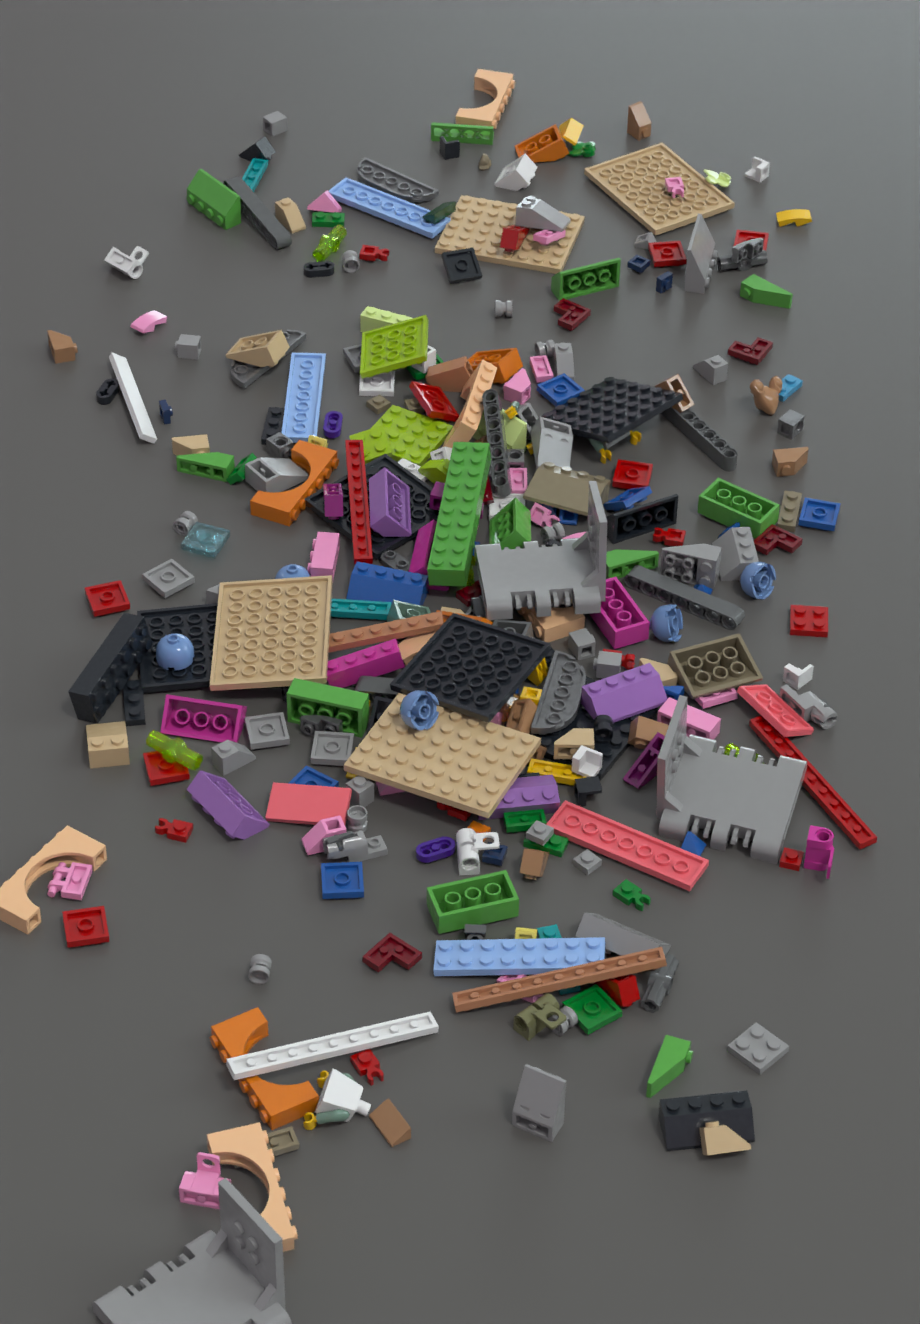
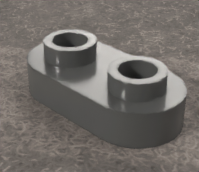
[381,550,411,572]

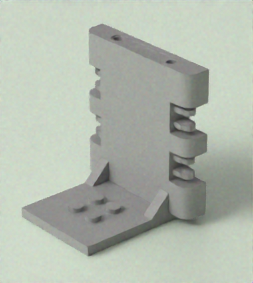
[474,481,607,620]
[656,695,807,864]
[92,1178,292,1324]

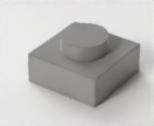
[526,820,554,846]
[573,849,602,876]

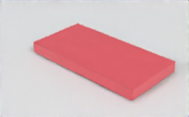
[737,684,814,737]
[265,782,352,825]

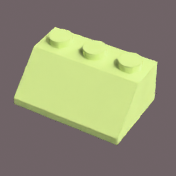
[360,306,413,332]
[473,409,527,452]

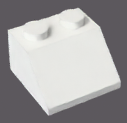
[494,154,537,191]

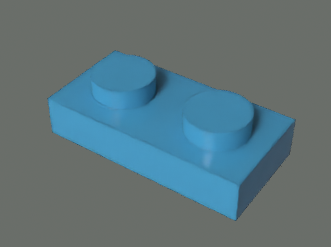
[779,374,803,402]

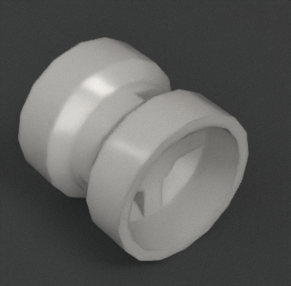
[342,250,360,273]
[495,300,512,317]
[534,340,554,357]
[173,511,198,536]
[540,522,565,543]
[347,805,368,832]
[248,954,272,984]
[548,1006,578,1036]

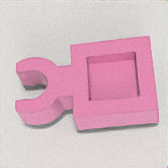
[665,177,684,198]
[530,502,560,527]

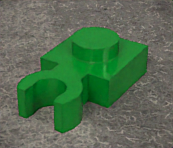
[612,879,651,911]

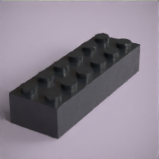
[68,613,153,724]

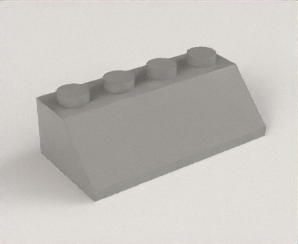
[575,912,671,956]

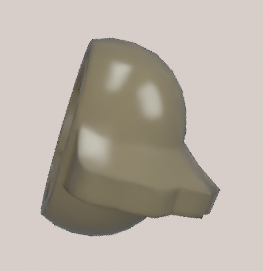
[478,153,491,171]

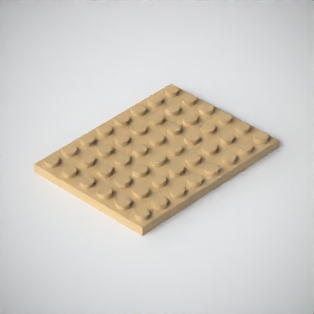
[584,143,735,236]
[435,195,585,274]
[210,575,333,691]
[344,693,541,819]

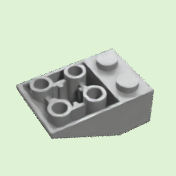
[530,416,573,468]
[245,457,309,493]
[660,544,722,589]
[512,1064,566,1142]

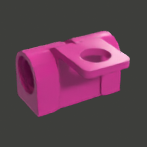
[804,825,834,879]

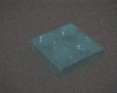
[181,522,230,558]

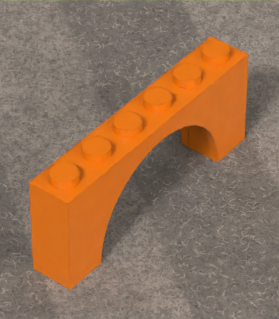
[250,440,339,527]
[210,1007,319,1130]

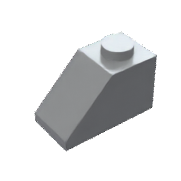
[553,342,574,380]
[693,355,728,385]
[211,740,256,776]

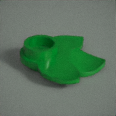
[567,141,596,157]

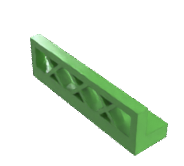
[431,122,494,145]

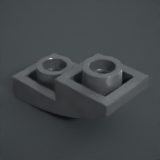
[732,238,763,263]
[300,715,343,737]

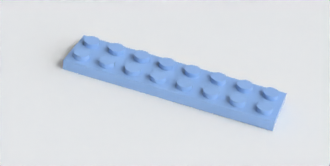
[329,177,451,239]
[282,352,326,443]
[433,937,606,976]

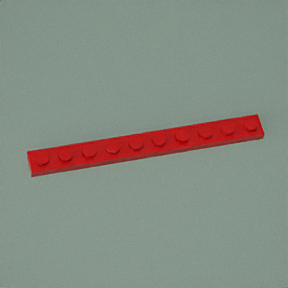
[345,439,373,564]
[749,715,877,850]

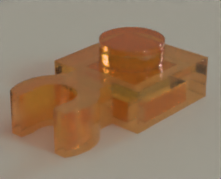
[500,693,520,723]

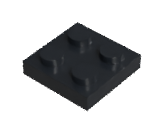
[441,248,483,284]

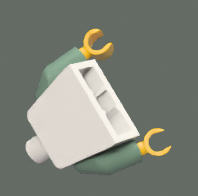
[303,1069,371,1130]

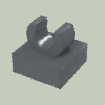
[465,924,486,940]

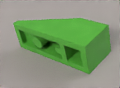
[740,274,793,309]
[176,452,235,482]
[606,549,659,579]
[646,1035,693,1098]

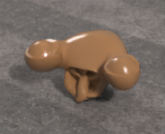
[750,376,783,416]

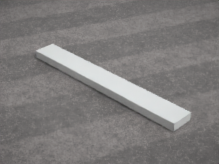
[109,353,157,444]

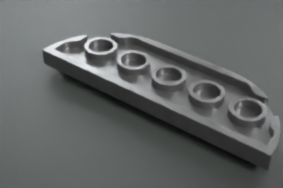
[358,157,439,202]
[231,330,307,389]
[531,650,586,735]

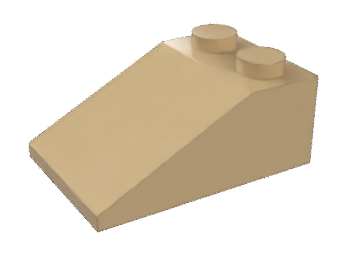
[226,330,290,367]
[86,721,130,769]

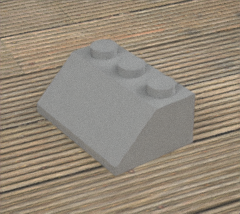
[712,527,759,581]

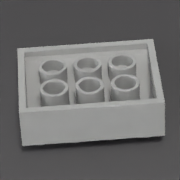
[684,213,718,294]

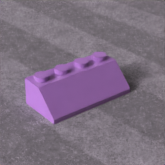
[369,467,412,537]
[581,663,667,723]
[187,770,270,840]
[478,775,560,820]

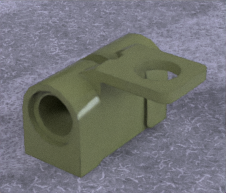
[513,993,566,1041]

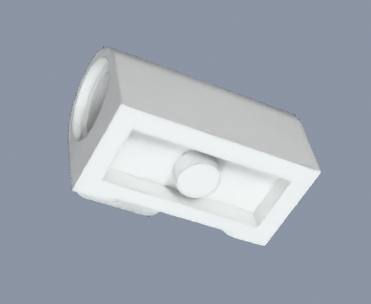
[104,246,149,279]
[456,828,500,876]

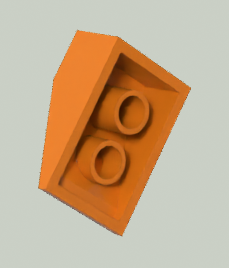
[514,124,569,163]
[468,348,523,384]

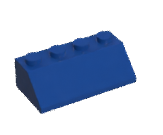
[346,561,429,606]

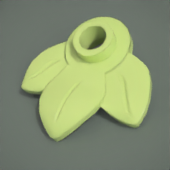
[704,169,731,187]

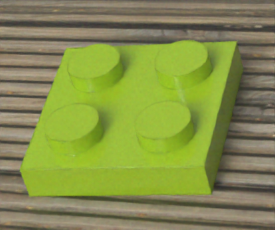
[349,425,393,465]

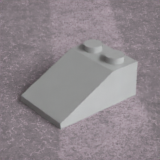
[515,196,571,232]

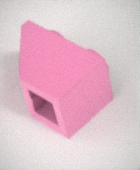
[503,368,531,405]
[302,815,346,855]

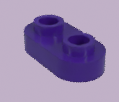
[323,411,343,439]
[416,836,455,863]

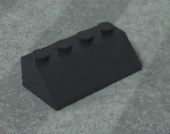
[606,494,678,544]
[658,1090,755,1151]

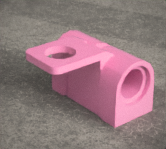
[179,1152,231,1210]

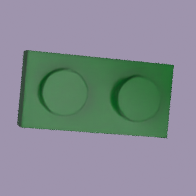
[312,212,345,228]
[226,453,257,485]
[503,809,547,833]
[523,834,569,858]

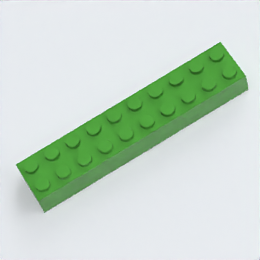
[427,442,491,587]

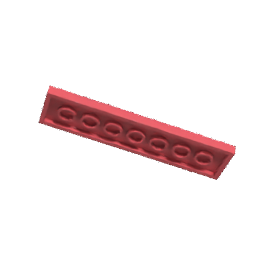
[546,800,709,891]

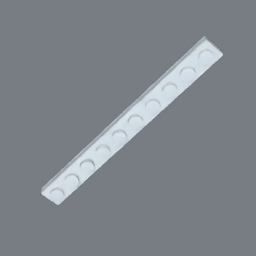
[226,1012,439,1080]

